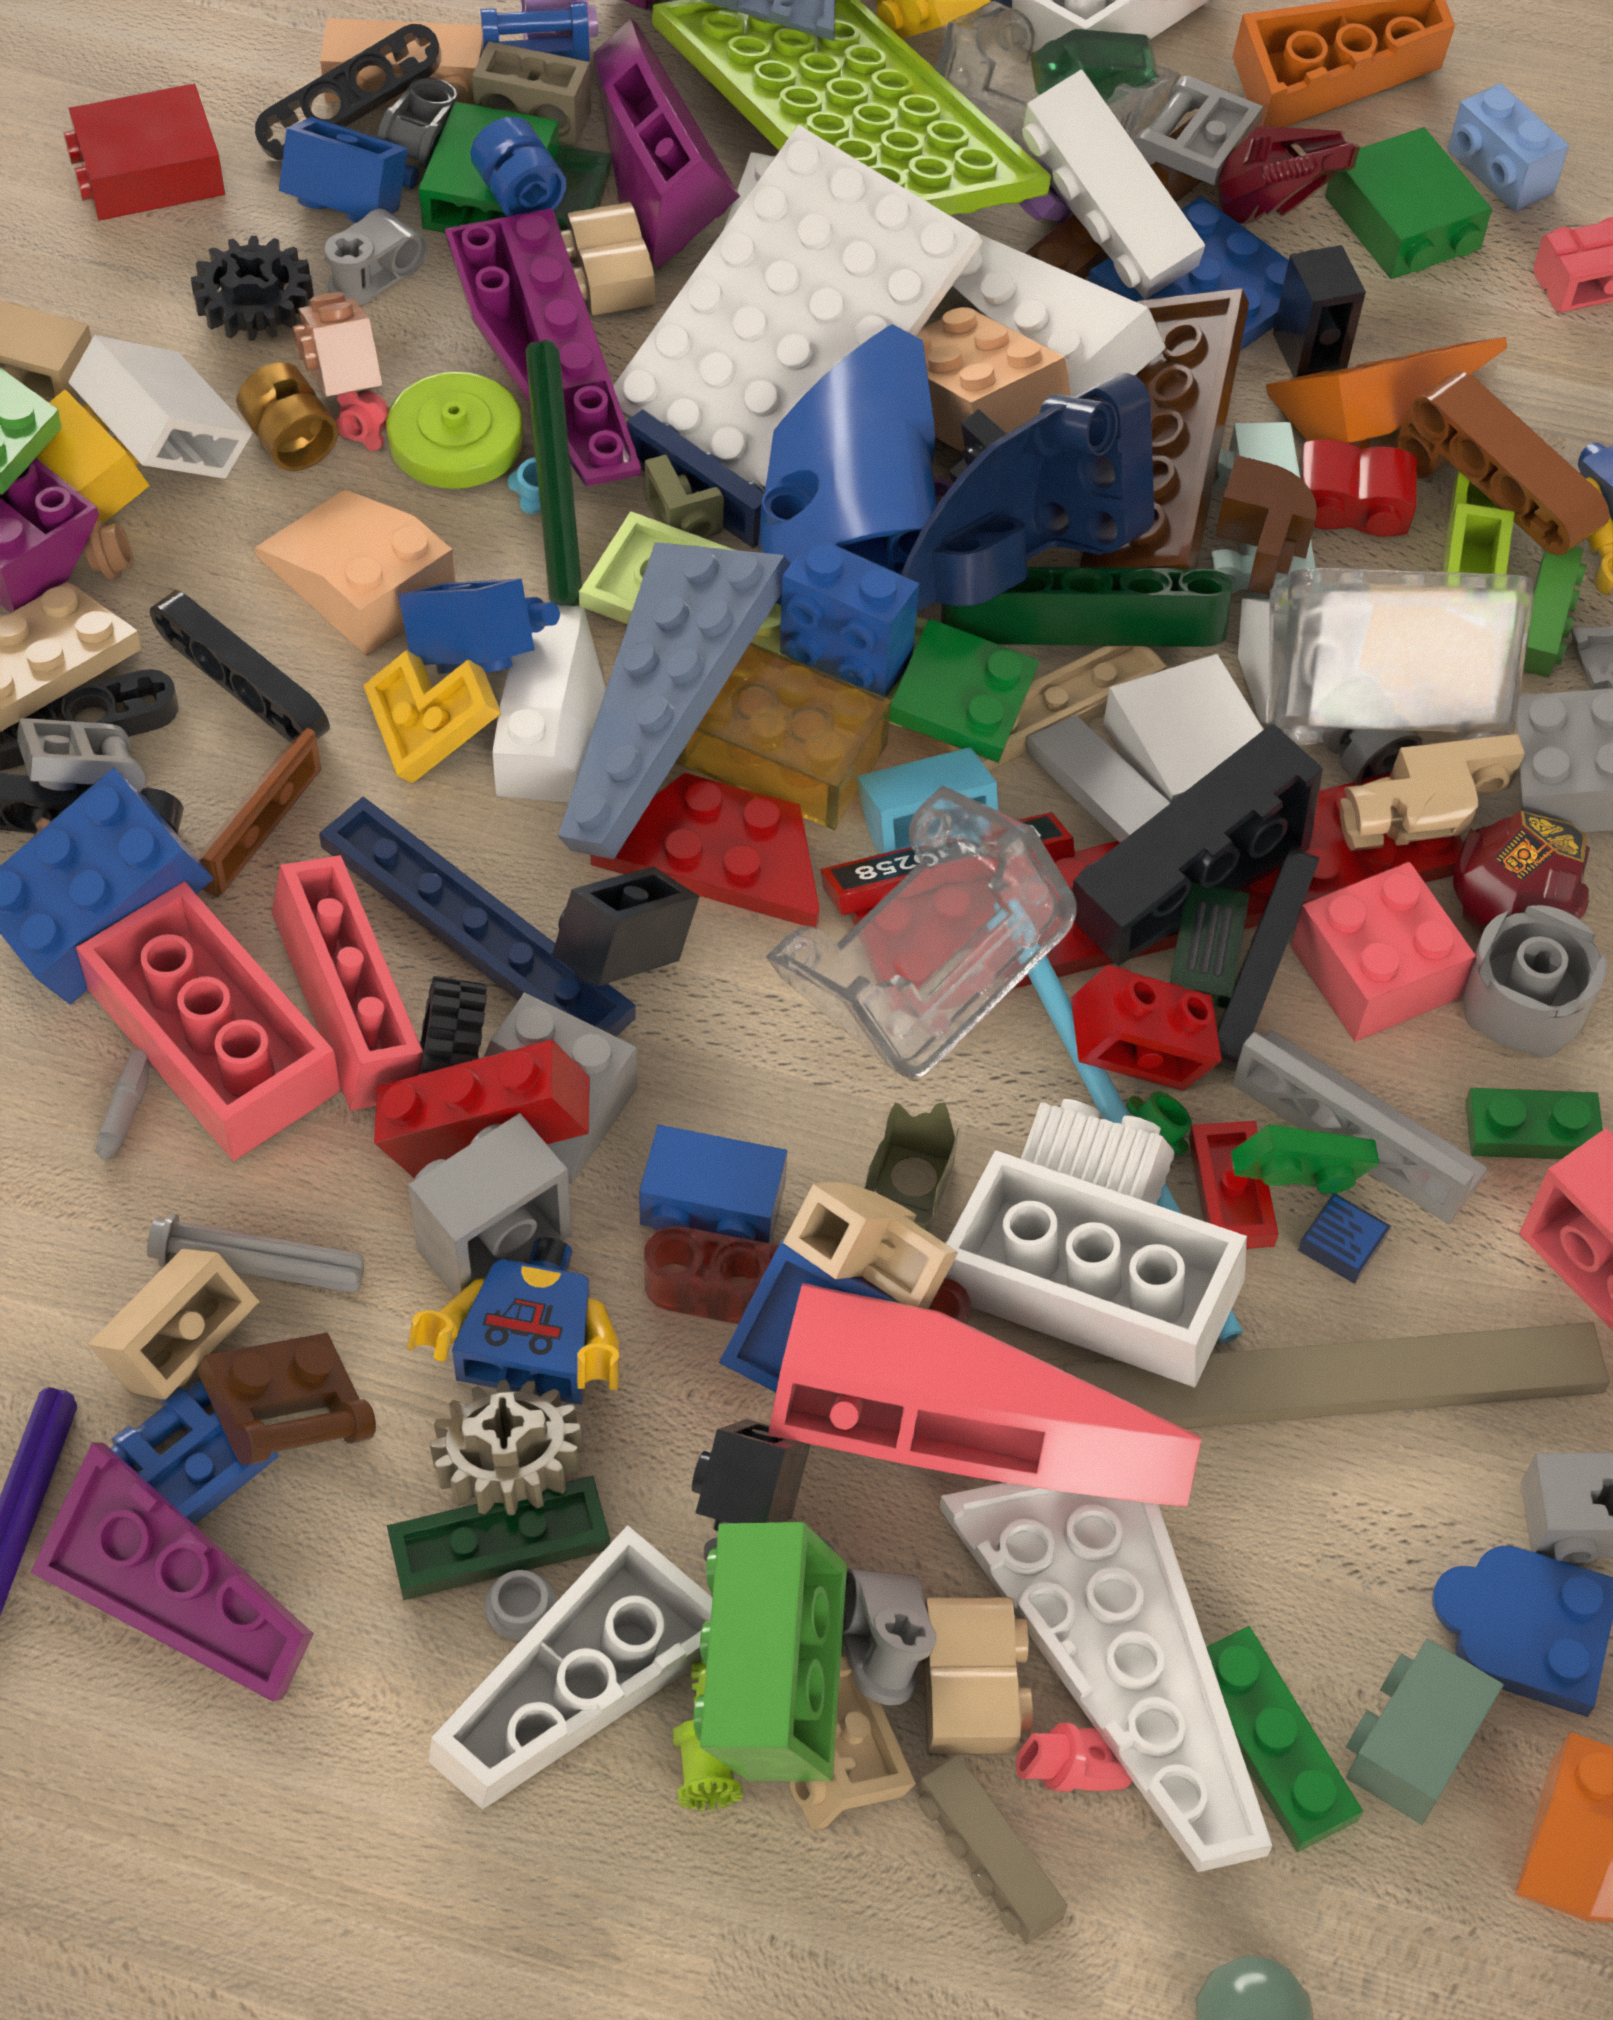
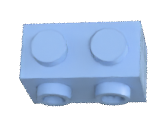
[1448,83,1569,212]

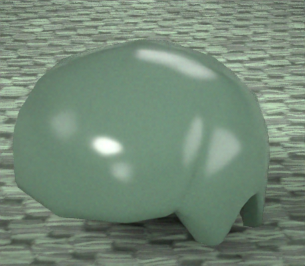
[1196,1956,1314,2020]

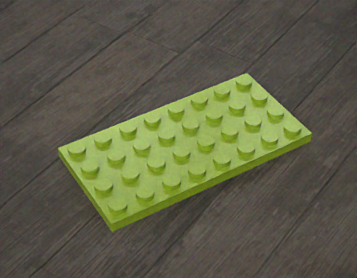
[652,0,1051,215]

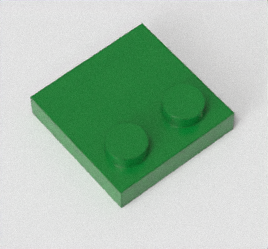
[886,618,1040,763]

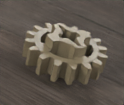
[430,1379,584,1515]

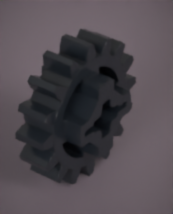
[191,236,314,341]

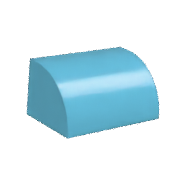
[856,747,999,854]

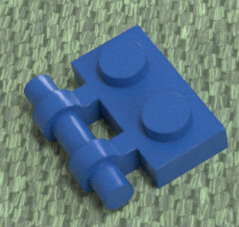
[110,1378,279,1525]

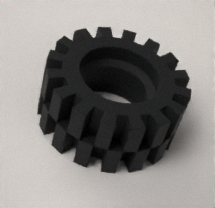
[418,976,487,1075]

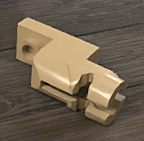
[1340,734,1525,851]

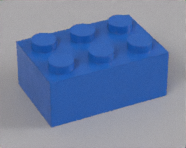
[0,767,214,1005]

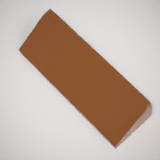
[196,728,321,897]

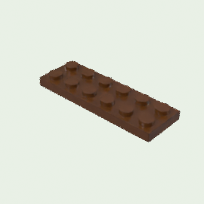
[1080,288,1249,569]

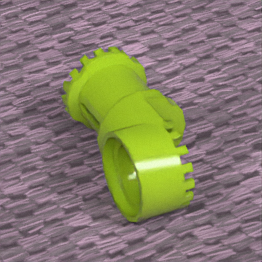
[672,1661,743,1811]

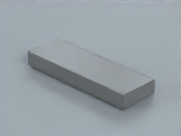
[1027,715,1170,842]

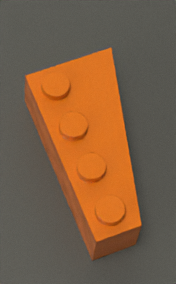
[1232,0,1455,127]

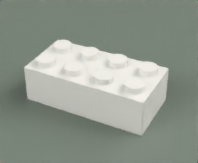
[943,1150,1247,1388]

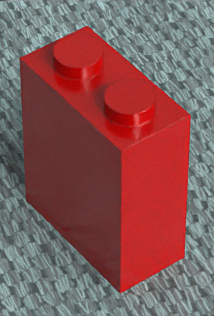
[63,83,225,221]

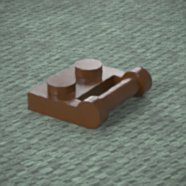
[197,1332,376,1465]

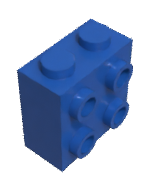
[779,535,920,701]

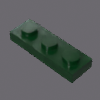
[387,1476,610,1601]

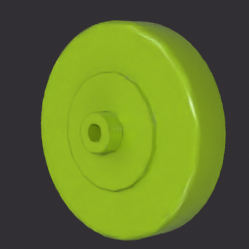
[386,372,524,489]

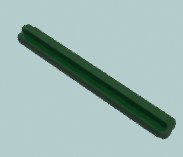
[526,340,582,606]

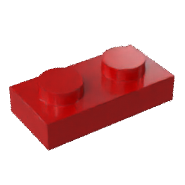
[1189,1120,1279,1249]

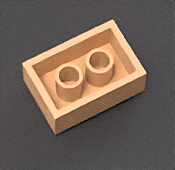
[916,307,1071,452]

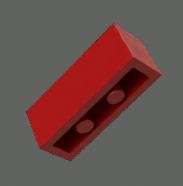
[374,1039,590,1179]

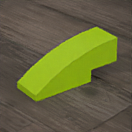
[1441,471,1515,617]

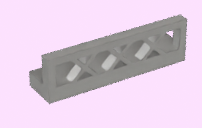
[1232,1030,1488,1225]

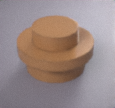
[84,521,133,580]

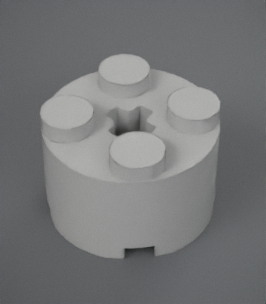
[1463,905,1607,1058]

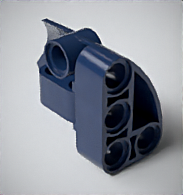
[901,373,1154,611]

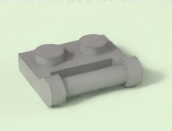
[1132,76,1263,185]
[17,718,146,792]

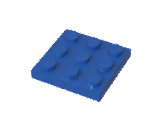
[1088,196,1289,351]

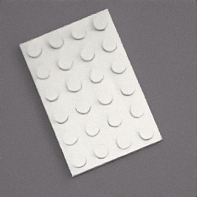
[613,125,982,493]

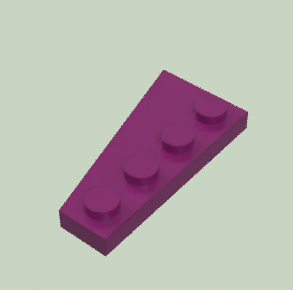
[30,1442,314,1702]

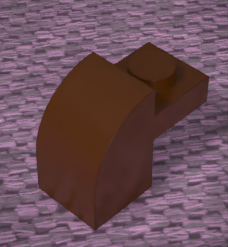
[1215,455,1317,596]

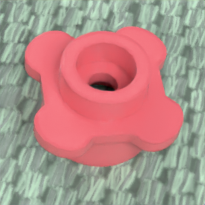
[335,390,389,451]

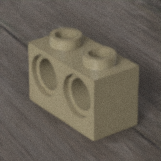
[472,41,591,146]

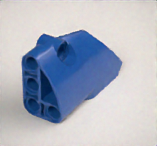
[758,324,937,605]

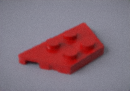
[590,772,820,929]

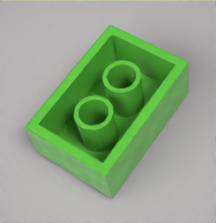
[694,1522,847,1782]

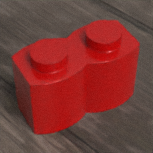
[1298,440,1417,537]

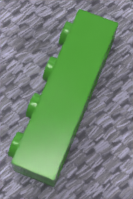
[1514,547,1587,678]

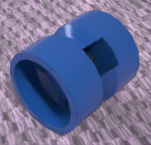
[470,117,567,217]

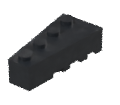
[1070,723,1323,966]

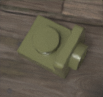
[645,455,724,539]

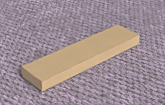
[944,646,1169,771]

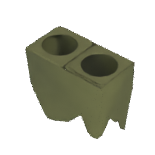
[864,1102,959,1233]

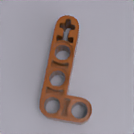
[1395,371,1610,556]

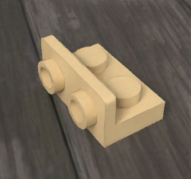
[789,1657,916,1830]

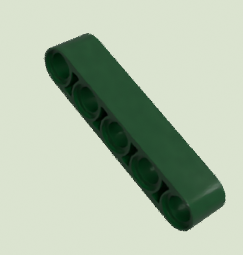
[941,567,1232,647]

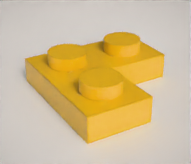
[363,650,501,784]

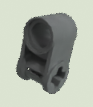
[377,78,457,169]

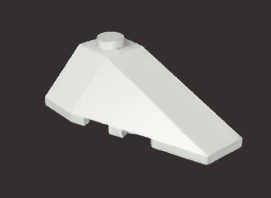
[492,605,606,803]

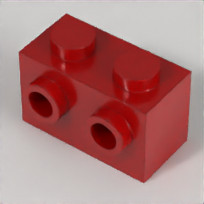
[1071,965,1222,1091]

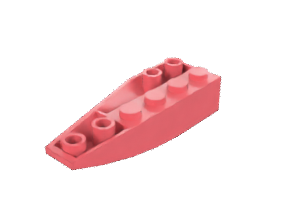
[768,1283,1201,1507]

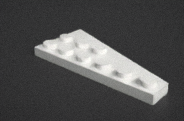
[939,1483,1272,1872]

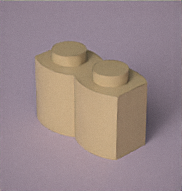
[560,202,656,316]
[923,1598,1033,1754]

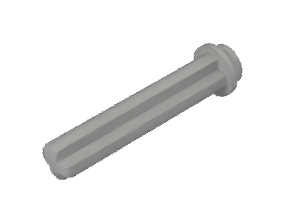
[147,1213,364,1293]

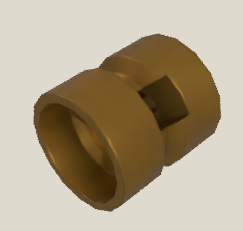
[236,362,339,471]

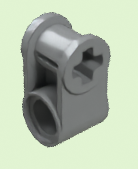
[324,208,428,306]
[842,1568,936,1705]

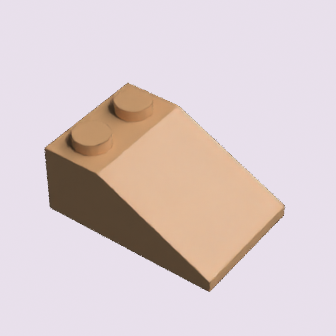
[254,489,455,656]

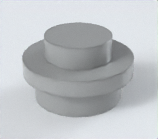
[485,1570,556,1641]

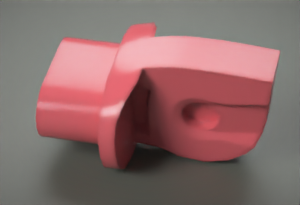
[1016,1722,1132,1792]

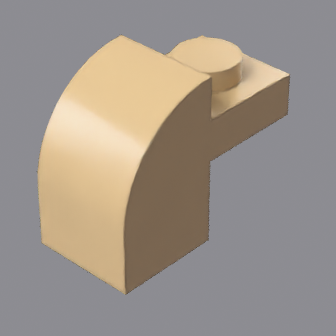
[783,1182,958,1309]

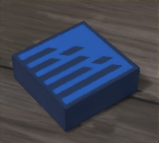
[1298,1193,1391,1284]

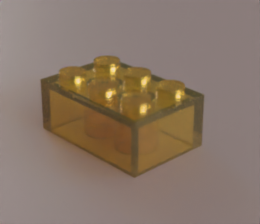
[675,643,891,830]

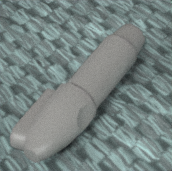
[95,1049,149,1160]

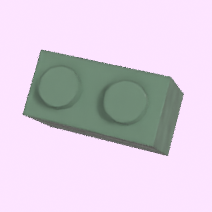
[1346,1638,1504,1825]

